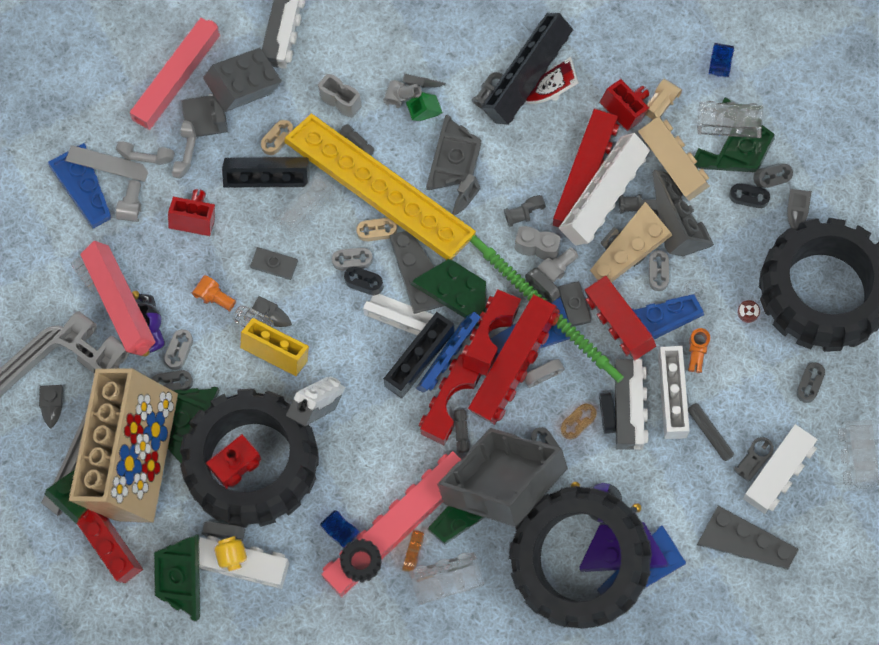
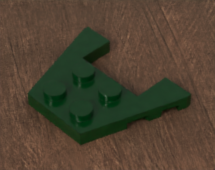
[694,97,775,173]

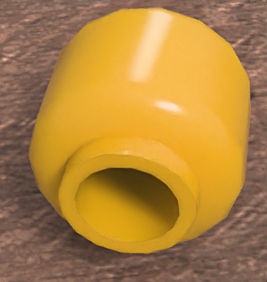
[214,536,247,572]

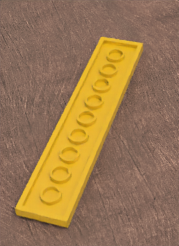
[284,113,476,260]

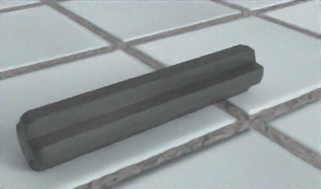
[688,403,734,461]

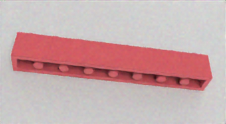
[322,451,461,598]

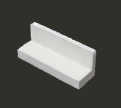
[363,294,433,336]

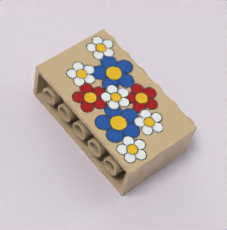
[69,369,178,523]

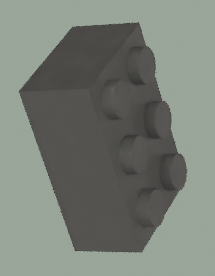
[203,47,282,112]

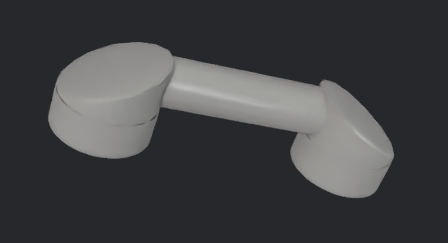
[172,120,196,178]
[116,141,175,165]

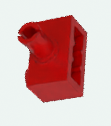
[599,79,649,132]
[168,189,215,236]
[206,434,262,489]

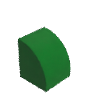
[406,92,443,121]

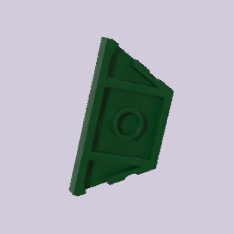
[410,259,486,326]
[168,387,220,464]
[154,534,200,621]

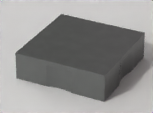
[437,428,568,527]

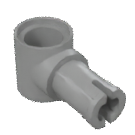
[383,80,422,108]
[116,180,141,222]
[537,247,578,283]

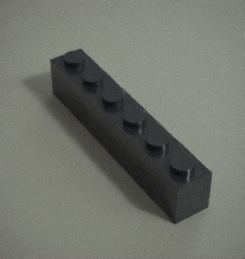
[481,13,573,125]

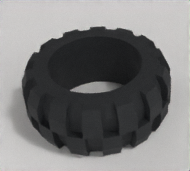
[758,218,879,352]
[180,388,319,528]
[508,486,652,629]

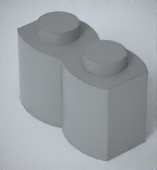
[318,74,362,117]
[515,226,561,260]

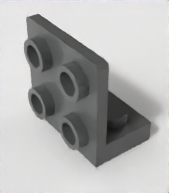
[181,93,228,137]

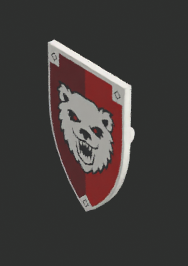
[525,57,579,104]

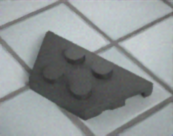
[426,114,482,190]

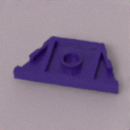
[579,522,668,572]

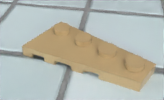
[590,202,672,283]

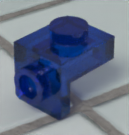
[708,43,734,77]
[320,510,360,548]

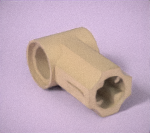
[646,79,682,120]

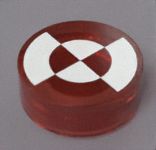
[737,300,760,323]

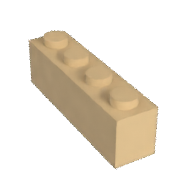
[638,116,710,201]

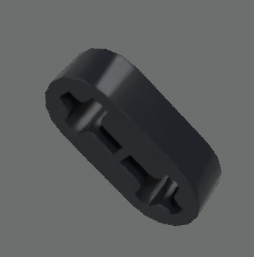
[729,183,770,208]
[344,267,384,295]
[599,392,615,434]

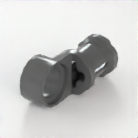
[471,72,503,109]
[619,194,658,216]
[504,195,546,227]

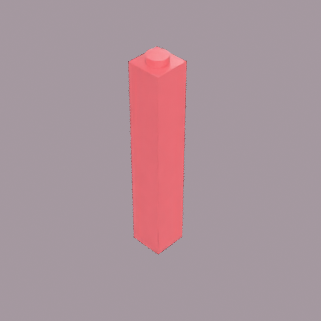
[130,18,220,130]
[80,241,156,356]

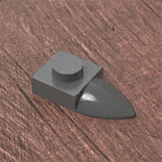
[402,73,446,88]
[452,174,481,215]
[787,189,812,229]
[249,296,292,327]
[39,385,63,429]

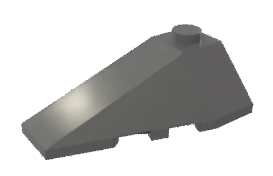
[652,170,714,256]

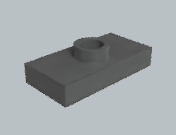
[250,247,298,280]
[558,281,591,327]

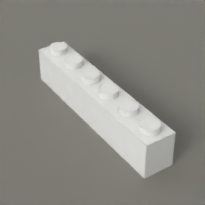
[559,133,650,246]

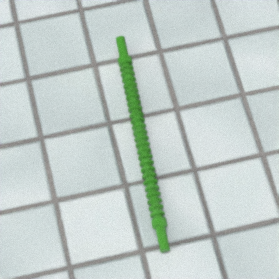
[470,235,624,383]

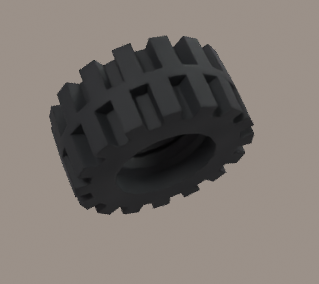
[340,539,382,583]

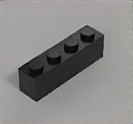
[222,157,310,188]
[383,312,454,399]

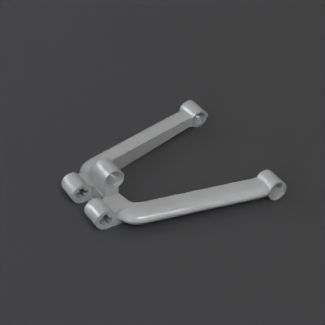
[0,311,129,516]

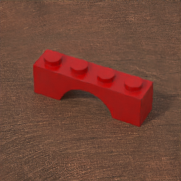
[461,289,521,376]
[419,353,482,446]

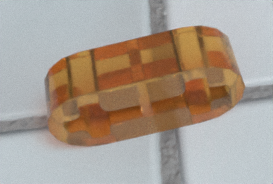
[561,403,597,440]
[402,530,425,574]

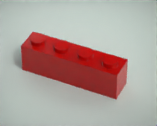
[585,276,657,361]
[77,509,144,583]

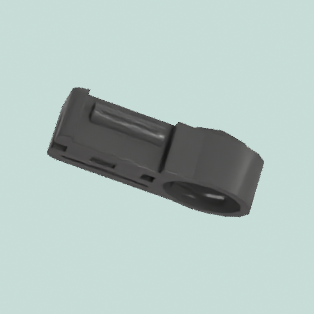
[734,437,773,481]

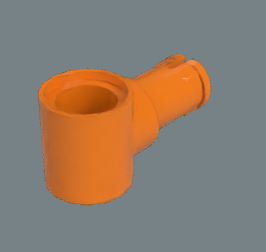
[192,275,236,311]
[688,328,710,373]

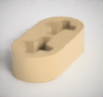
[261,120,293,155]
[356,218,397,241]

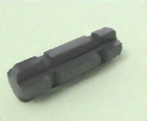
[340,124,375,156]
[454,409,469,453]

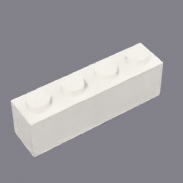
[658,346,690,439]
[743,424,818,514]
[199,536,289,589]

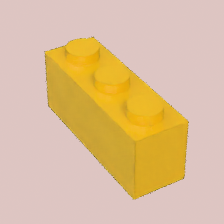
[240,318,309,376]

